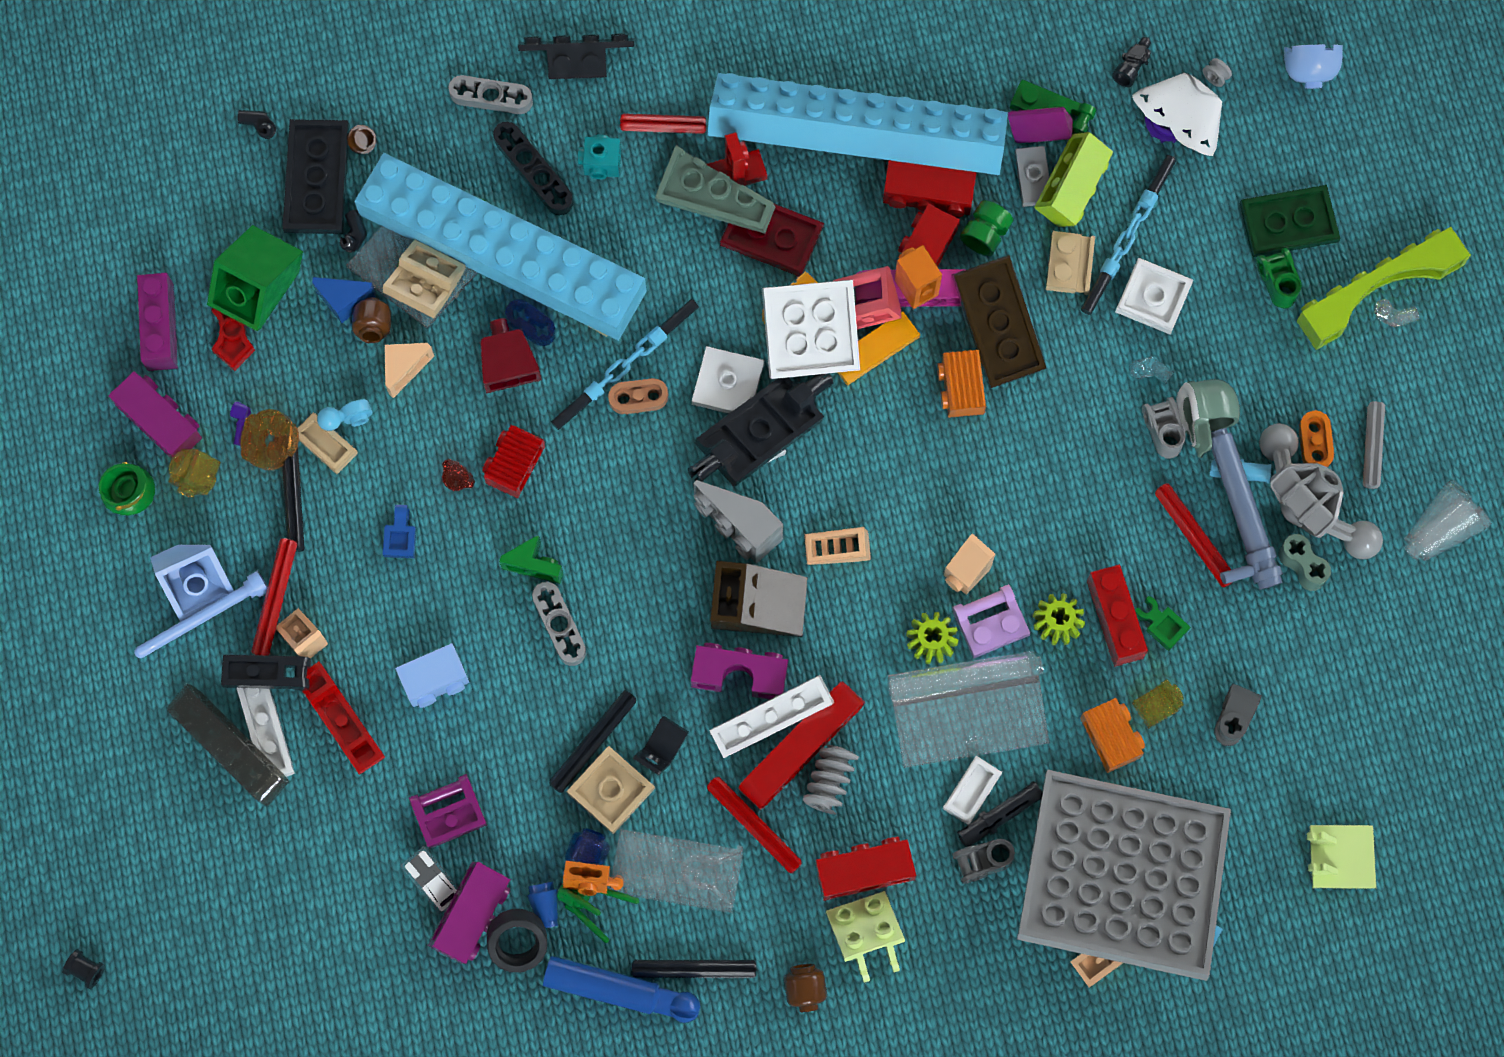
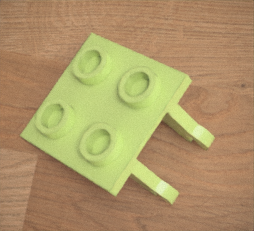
[1307,825,1376,889]
[826,891,905,983]

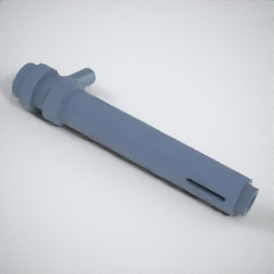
[1211,428,1283,590]

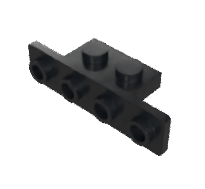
[518,33,635,79]

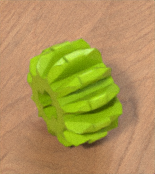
[1033,593,1085,645]
[906,612,959,664]

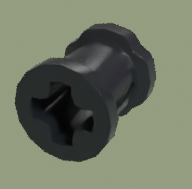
[62,949,105,989]

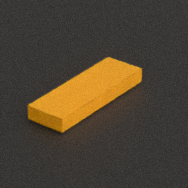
[837,311,920,386]

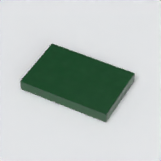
[1239,185,1341,257]

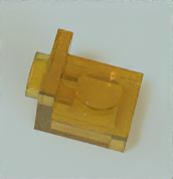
[1132,679,1184,729]

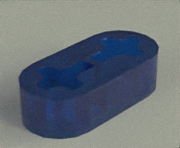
[505,299,556,346]

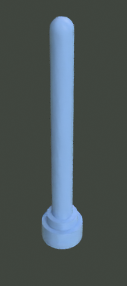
[134,570,268,658]

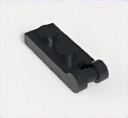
[221,655,311,691]

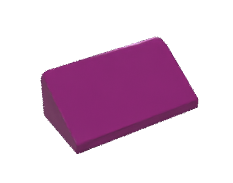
[1008,107,1073,143]

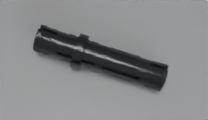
[956,781,1043,847]

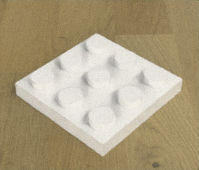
[762,280,860,379]

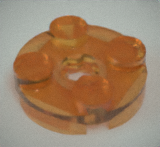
[240,409,299,471]

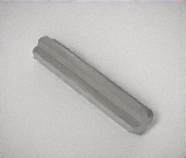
[1363,401,1385,489]

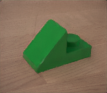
[499,536,563,584]

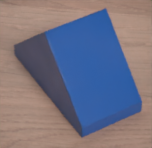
[312,277,376,323]

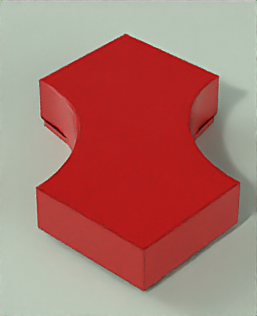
[211,308,255,372]

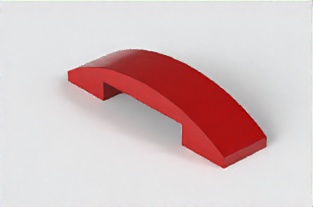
[302,661,385,775]

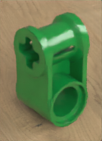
[1256,247,1302,309]

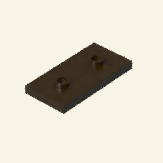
[952,255,1047,388]

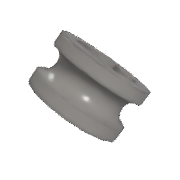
[1202,58,1232,87]

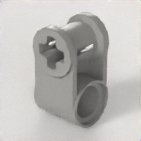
[1142,397,1186,459]

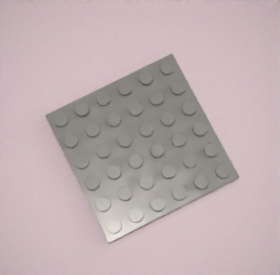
[1017,770,1231,981]

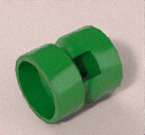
[960,200,1013,256]

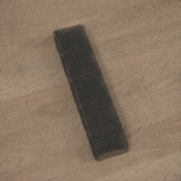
[166,684,289,806]

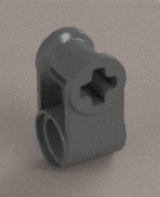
[1214,683,1262,746]
[952,839,1015,884]

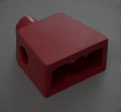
[481,318,542,393]

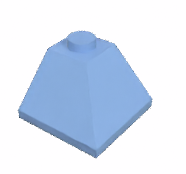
[150,545,234,622]

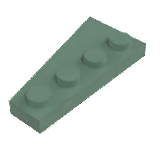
[655,146,775,233]

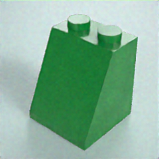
[207,225,303,331]

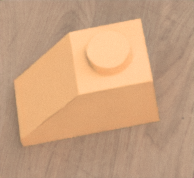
[944,534,995,595]

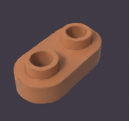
[608,378,668,414]

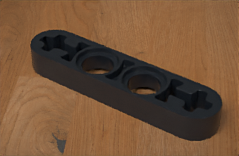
[493,121,573,216]

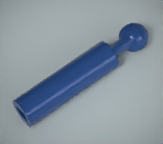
[543,956,701,1023]

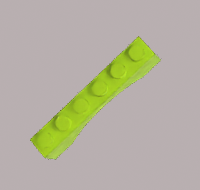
[1297,227,1471,350]

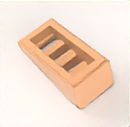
[804,527,871,565]

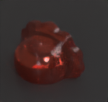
[442,459,475,491]

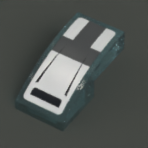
[400,846,458,917]

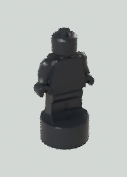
[1112,37,1151,87]

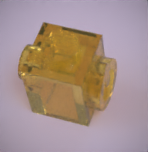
[168,449,221,498]

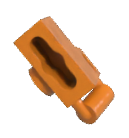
[563,861,625,896]

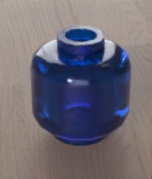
[565,828,610,865]

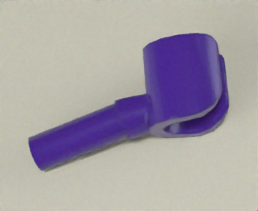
[230,402,251,446]

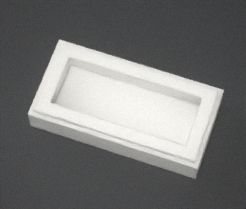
[943,756,1002,825]

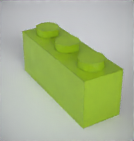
[1034,132,1113,227]

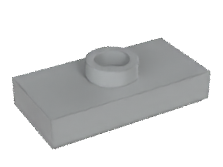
[1015,146,1049,207]

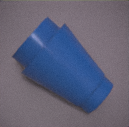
[527,882,558,928]

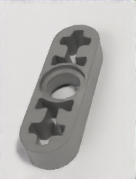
[449,75,533,114]
[532,582,586,666]

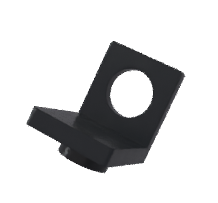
[633,716,689,775]

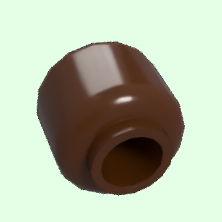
[352,297,391,343]
[784,963,827,1012]

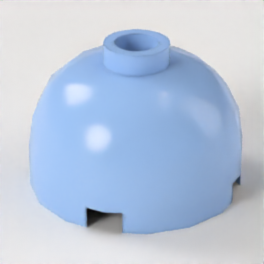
[1284,44,1343,89]

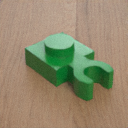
[1135,596,1191,651]

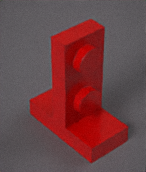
[707,132,768,186]

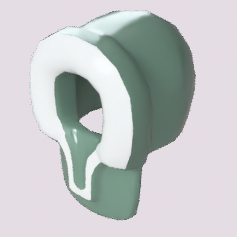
[1176,379,1240,458]

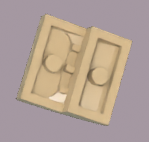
[383,239,466,318]

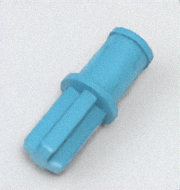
[1210,459,1271,483]

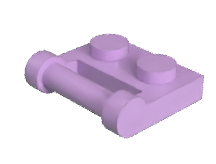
[952,584,1030,659]

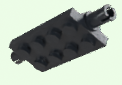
[688,373,833,487]

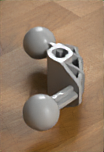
[1259,423,1383,559]

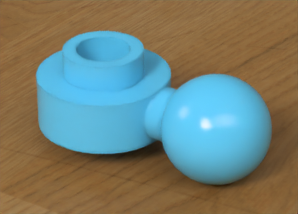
[317,399,372,431]

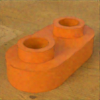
[1299,410,1334,468]

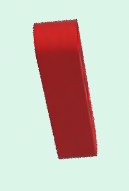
[738,681,865,810]

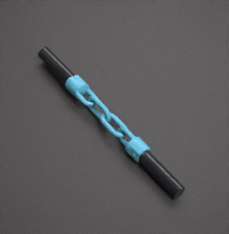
[1081,155,1177,315]
[551,299,699,430]

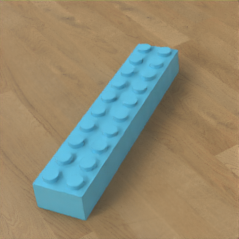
[708,73,1008,175]
[354,153,647,341]

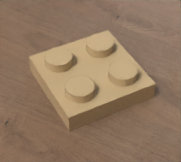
[567,746,655,834]

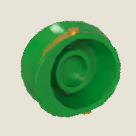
[99,462,155,516]

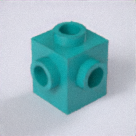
[578,134,622,179]

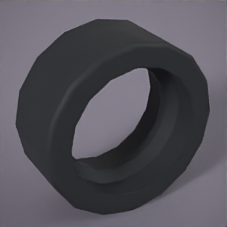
[487,909,547,972]

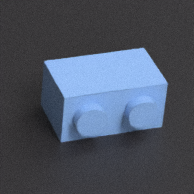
[395,643,470,708]

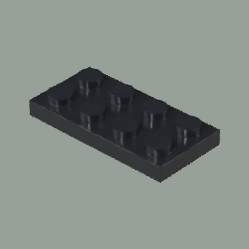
[282,119,350,234]

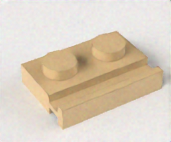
[1046,231,1095,295]

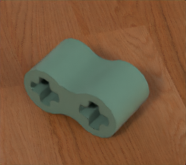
[1278,534,1331,591]

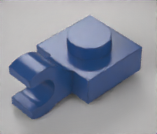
[383,505,416,559]

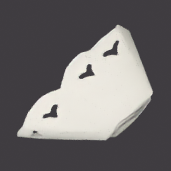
[1132,73,1222,156]

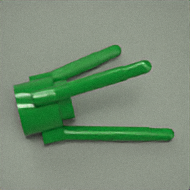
[557,884,639,943]

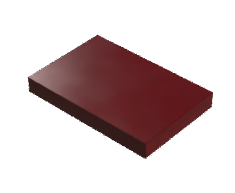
[720,204,824,277]

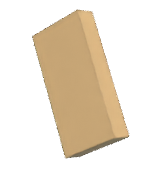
[292,412,358,474]

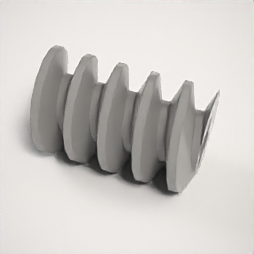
[803,745,859,815]

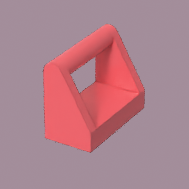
[833,266,901,329]

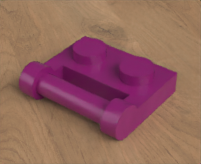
[409,774,487,849]

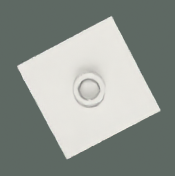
[1115,258,1193,335]
[692,346,764,414]

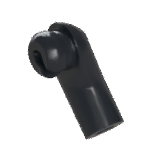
[238,110,276,139]
[340,210,367,253]

